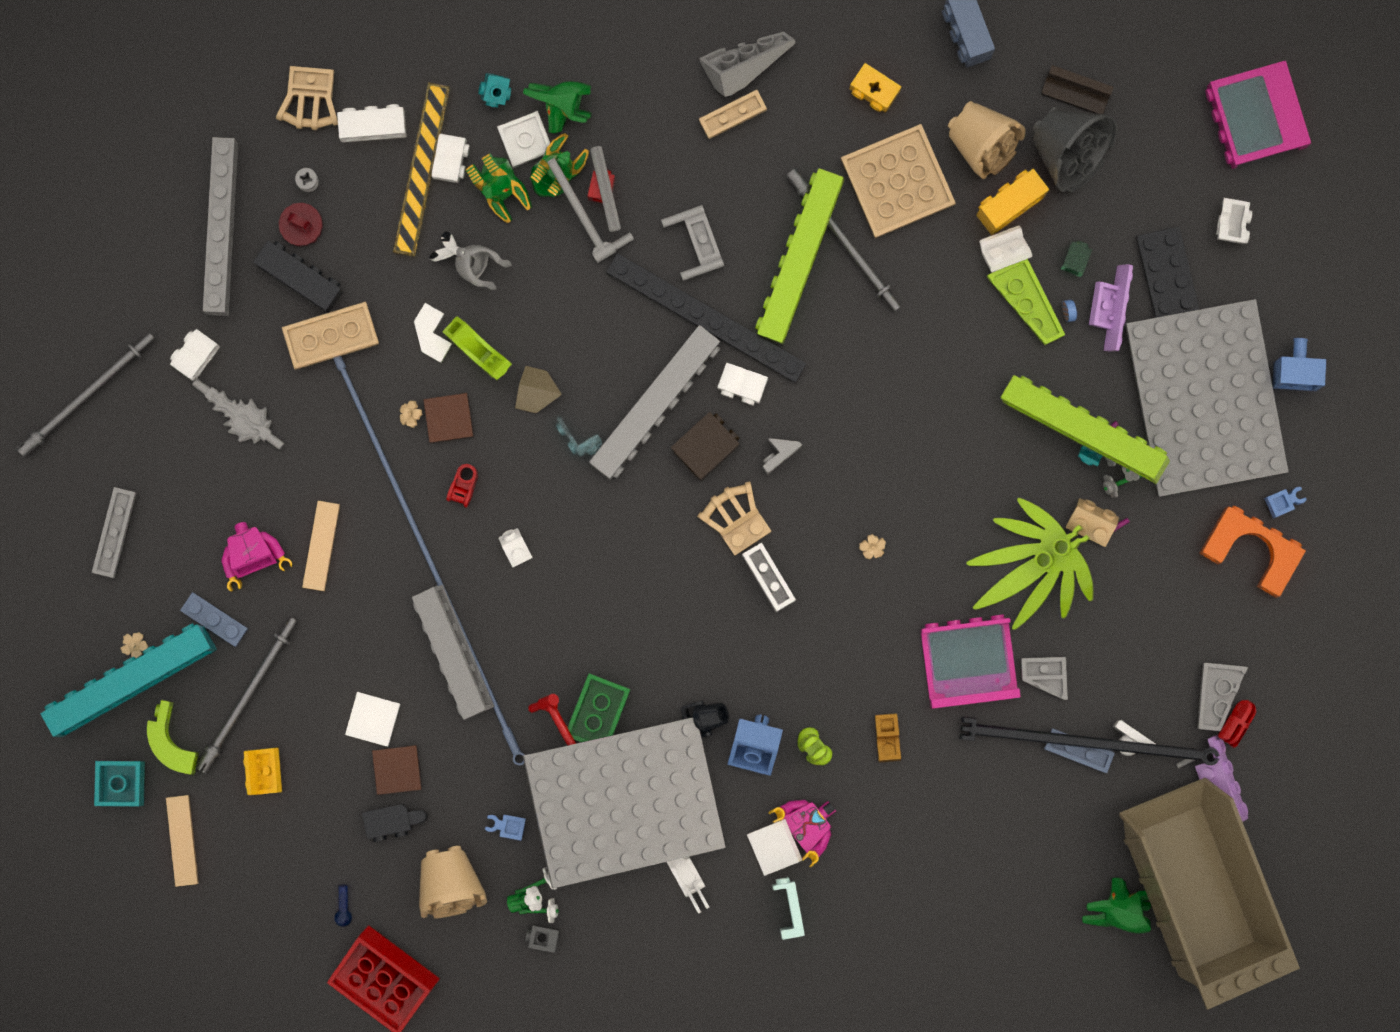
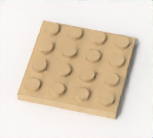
[841,124,956,238]

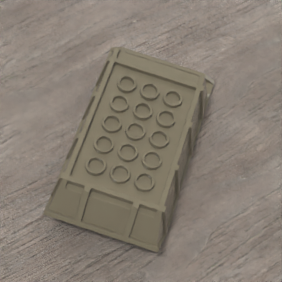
[1119,778,1300,1010]

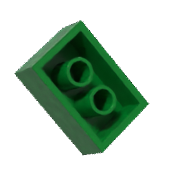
[568,673,631,742]

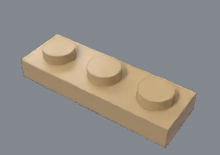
[699,90,767,139]

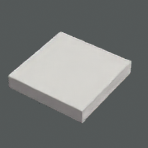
[497,111,550,168]
[345,692,401,747]
[747,819,802,876]

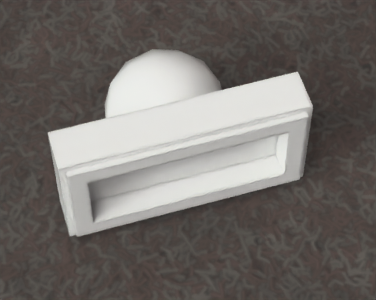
[1113,720,1155,756]

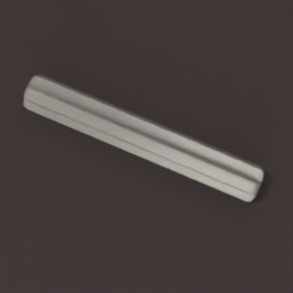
[590,146,621,232]

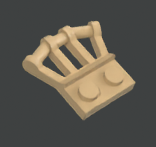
[276,66,338,130]
[697,481,772,556]

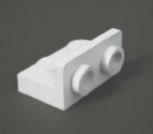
[979,225,1032,272]

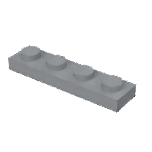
[92,487,137,578]

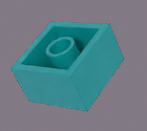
[94,761,145,806]

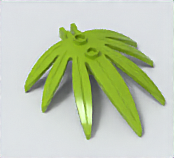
[967,498,1094,630]

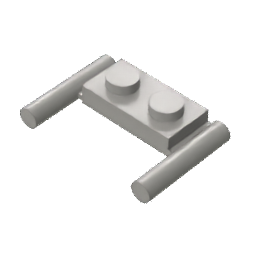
[661,205,724,281]

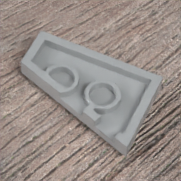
[1197,663,1248,731]

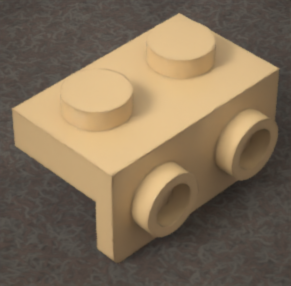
[1066,498,1119,547]

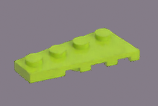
[986,259,1065,345]

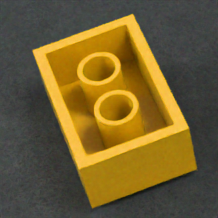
[976,169,1049,235]

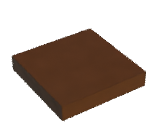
[423,393,474,443]
[372,745,422,795]

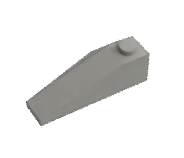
[699,32,795,97]

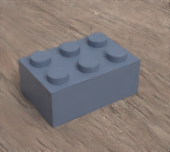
[942,0,995,68]

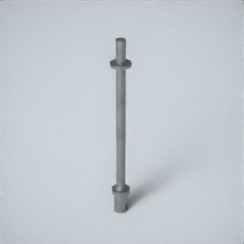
[786,168,901,312]
[16,332,155,458]
[195,617,297,774]

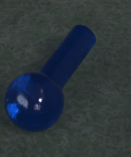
[334,884,352,927]

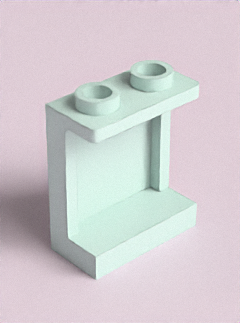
[772,877,805,940]

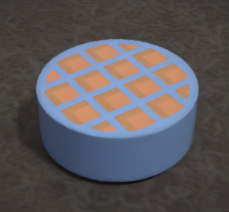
[1062,299,1077,322]

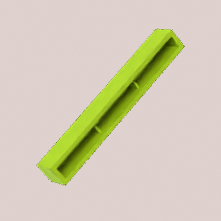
[755,168,844,344]
[1000,375,1170,484]

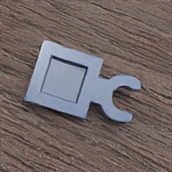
[1264,487,1307,519]
[485,814,526,841]

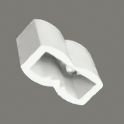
[432,134,470,183]
[170,329,220,382]
[717,363,768,406]

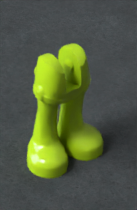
[797,727,833,766]

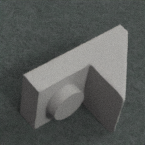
[762,438,802,475]

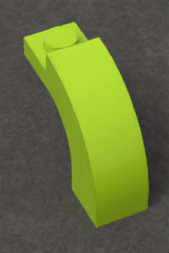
[442,316,512,380]
[147,700,199,775]

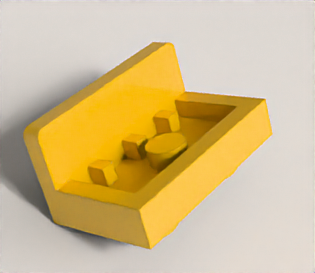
[243,748,282,795]

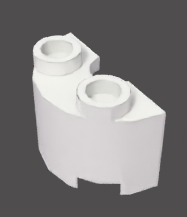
[1216,198,1252,244]

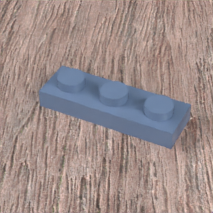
[180,592,248,647]
[1044,728,1115,773]

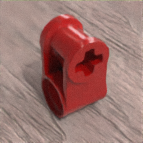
[446,464,478,508]

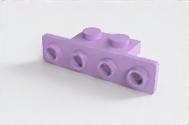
[1089,264,1133,352]
[1195,735,1248,822]

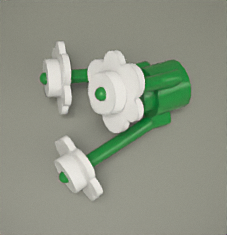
[507,866,559,923]

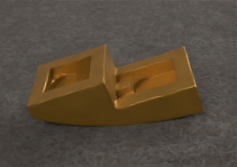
[875,714,901,763]

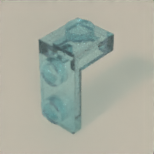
[555,416,602,457]

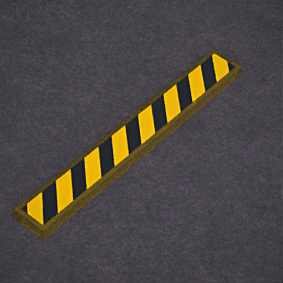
[393,82,450,257]

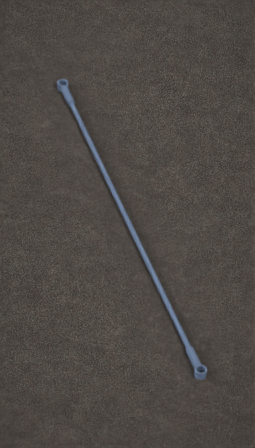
[333,356,525,766]

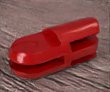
[1218,700,1256,748]

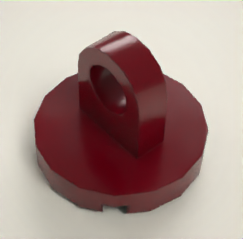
[279,203,323,247]

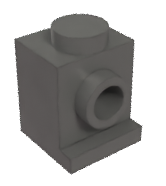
[525,925,560,953]

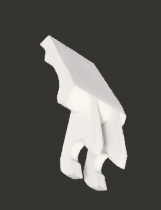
[667,857,710,914]

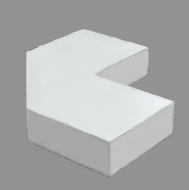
[414,303,452,363]

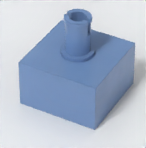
[1272,338,1326,391]
[727,715,783,776]

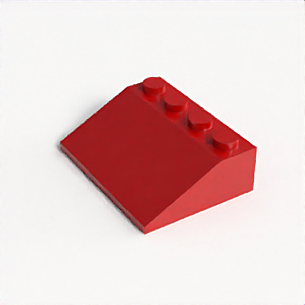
[327,925,440,1032]

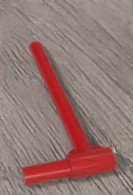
[528,694,576,746]

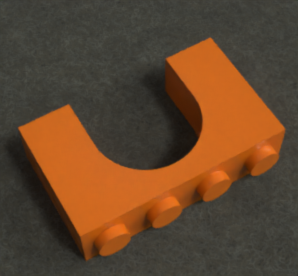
[1199,505,1306,598]

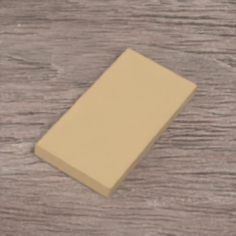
[282,302,379,370]

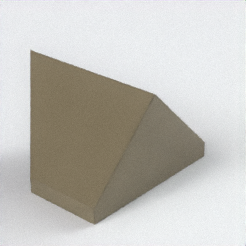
[515,366,562,414]

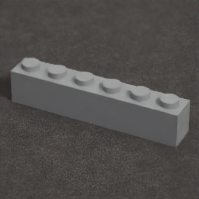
[412,585,495,720]

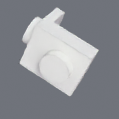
[498,528,532,567]

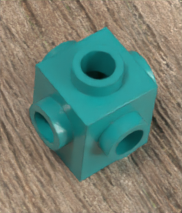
[478,73,511,108]

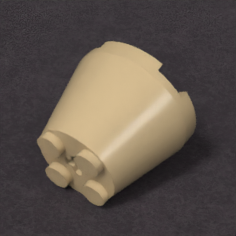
[948,101,1025,179]
[419,846,487,919]

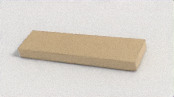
[302,501,340,592]
[166,795,199,887]

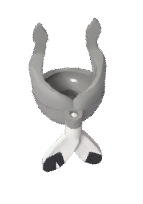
[429,231,512,290]

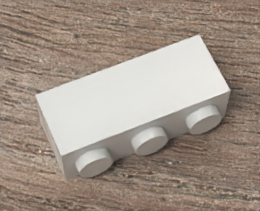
[337,104,407,142]
[742,543,796,612]

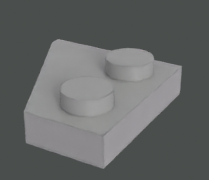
[1021,657,1068,700]

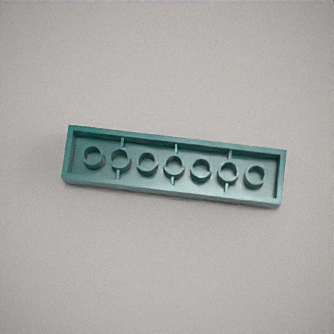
[40,623,217,737]

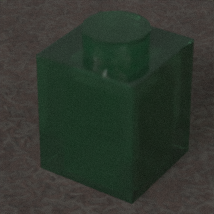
[1061,241,1093,277]

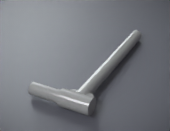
[547,158,634,263]

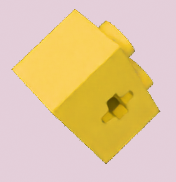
[850,63,902,113]

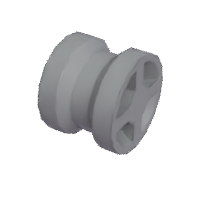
[295,168,319,193]

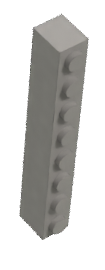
[203,137,238,316]
[589,325,720,480]

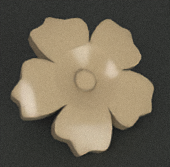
[400,400,423,428]
[859,534,886,559]
[121,632,148,658]

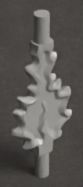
[192,378,285,450]

